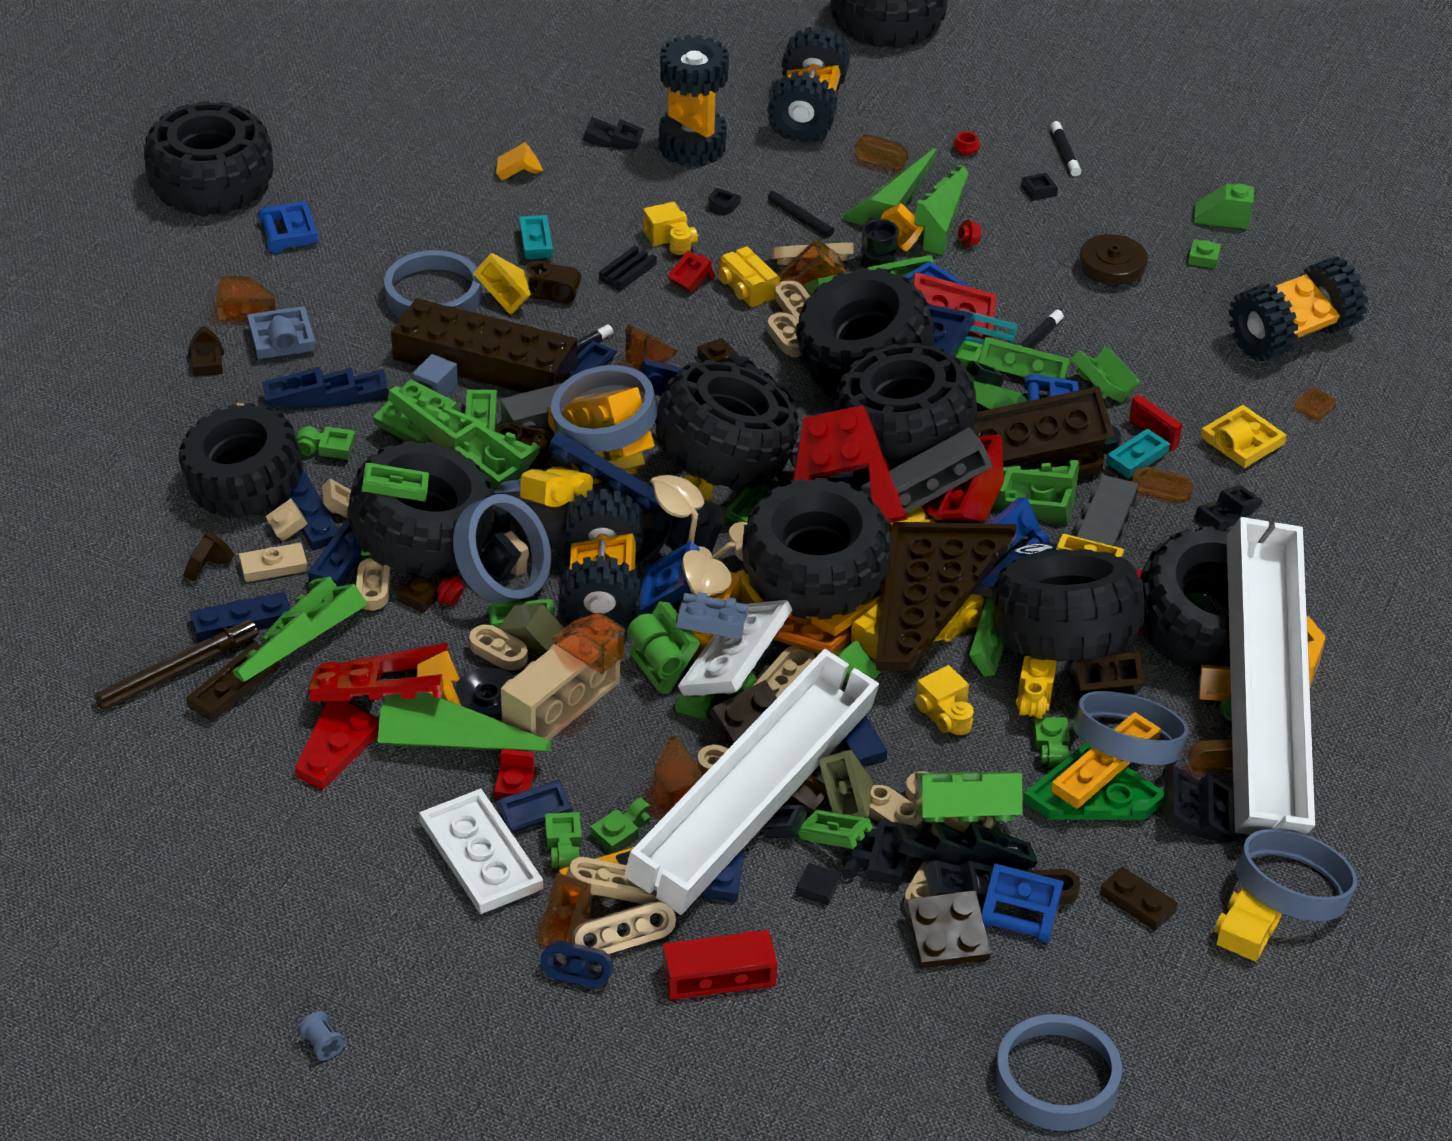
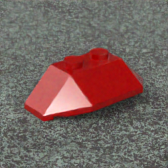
[922,434,1004,523]

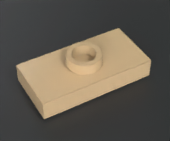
[239,543,308,582]

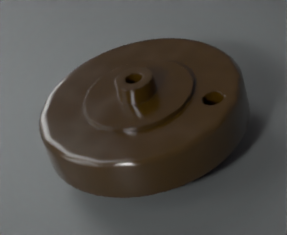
[1079,234,1148,285]

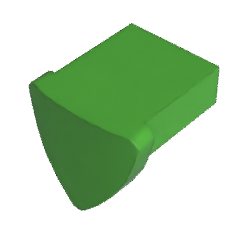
[836,641,881,683]

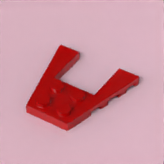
[793,405,908,524]
[309,643,450,702]

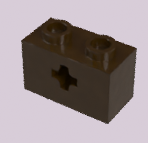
[1069,652,1145,700]

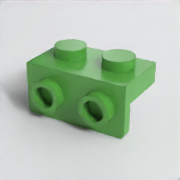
[1071,347,1140,403]

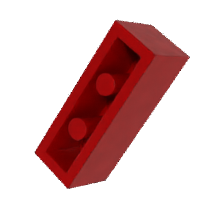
[662,930,777,1000]

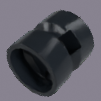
[860,219,899,268]

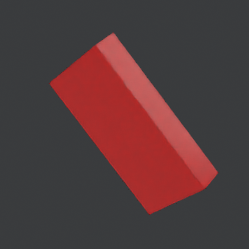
[1129,394,1183,451]

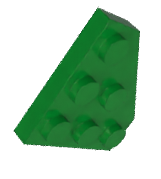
[1023,743,1165,820]

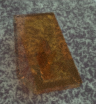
[625,324,678,369]
[537,873,591,945]

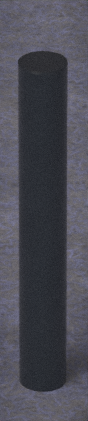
[768,191,834,238]

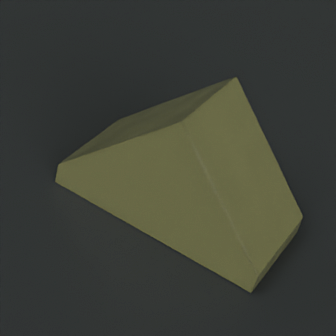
[499,603,569,655]
[818,750,873,817]

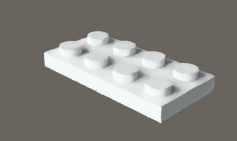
[678,600,792,696]
[419,789,544,914]

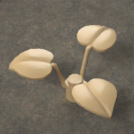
[650,475,748,597]

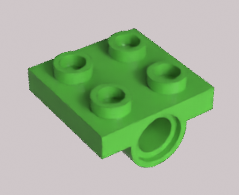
[373,379,459,443]
[627,601,700,694]

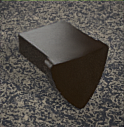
[188,326,224,377]
[183,530,235,581]

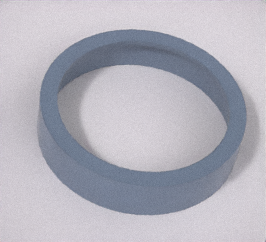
[384,250,481,319]
[551,365,658,452]
[453,494,551,604]
[1073,691,1189,765]
[1236,829,1357,921]
[995,1014,1122,1131]

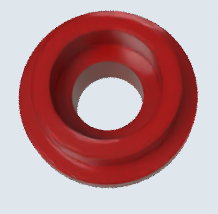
[953,131,980,156]
[957,219,981,247]
[436,576,465,607]

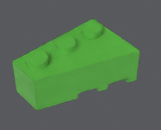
[915,772,1023,822]

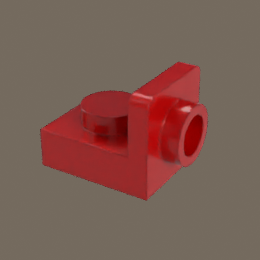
[667,251,716,294]
[493,749,535,801]

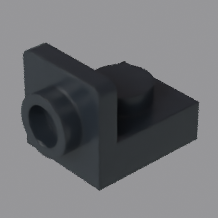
[479,532,521,582]

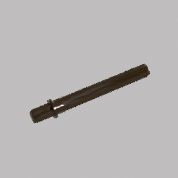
[95,620,259,710]

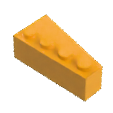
[547,387,655,457]

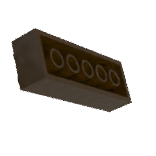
[391,298,578,393]

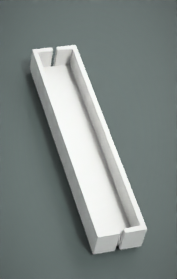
[1227,517,1315,835]
[624,648,879,915]

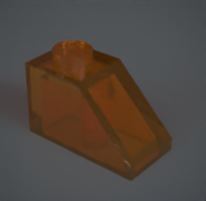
[778,238,847,290]
[216,276,276,321]
[552,612,624,674]
[651,735,703,813]

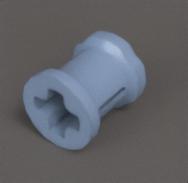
[298,1011,345,1061]

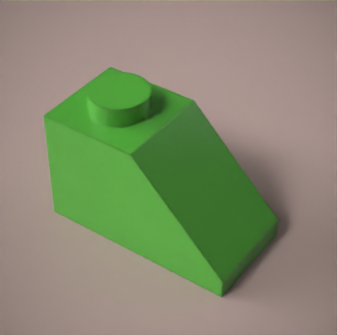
[1194,183,1254,229]

